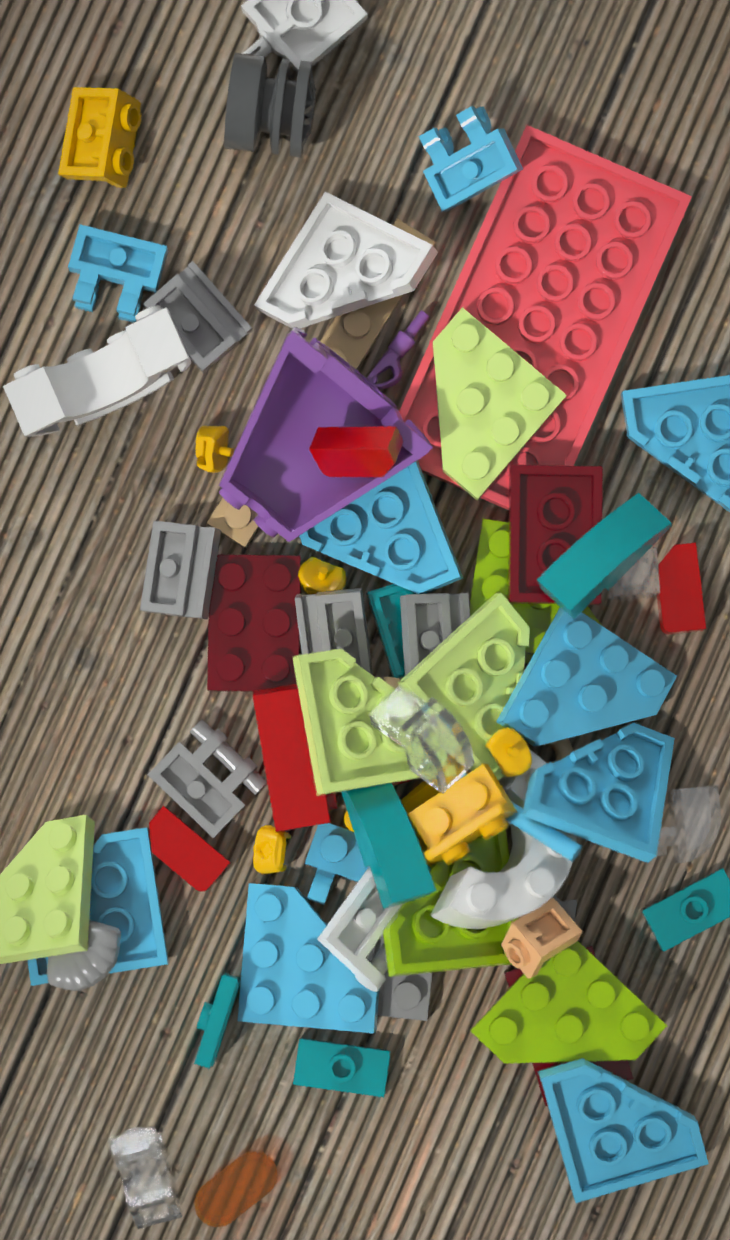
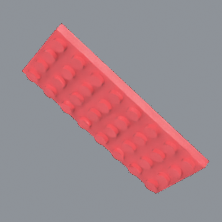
[399,125,692,510]

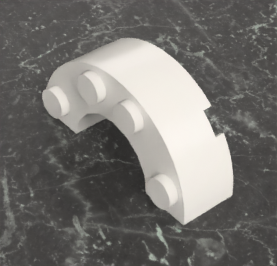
[3,305,191,437]
[430,750,577,929]

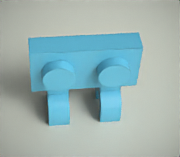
[419,106,523,211]
[68,224,168,323]
[305,823,368,905]

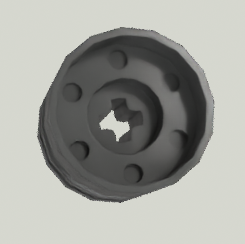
[224,53,316,158]

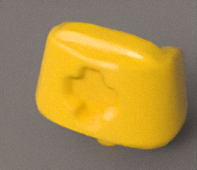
[195,426,234,473]
[298,557,346,594]
[485,728,532,777]
[253,825,291,874]

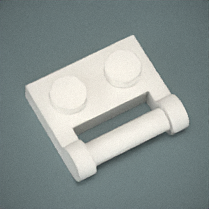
[317,867,402,992]

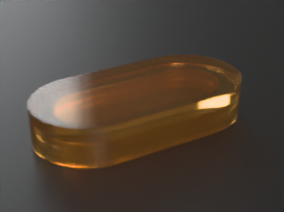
[194,1150,278,1227]

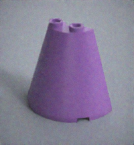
[219,327,433,542]

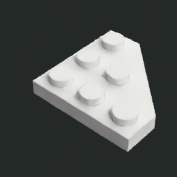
[254,192,438,329]

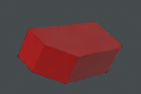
[309,426,404,477]
[654,542,706,635]
[149,806,232,892]

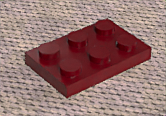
[508,465,603,605]
[207,554,301,692]

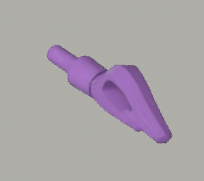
[366,310,430,389]

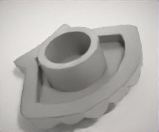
[47,920,121,991]

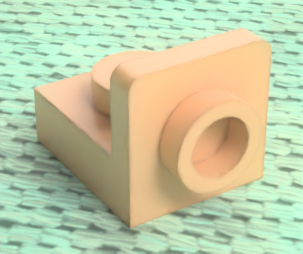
[501,897,583,979]

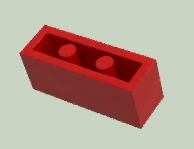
[253,684,338,832]

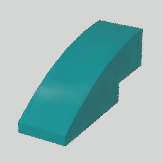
[537,493,673,619]
[341,783,436,909]

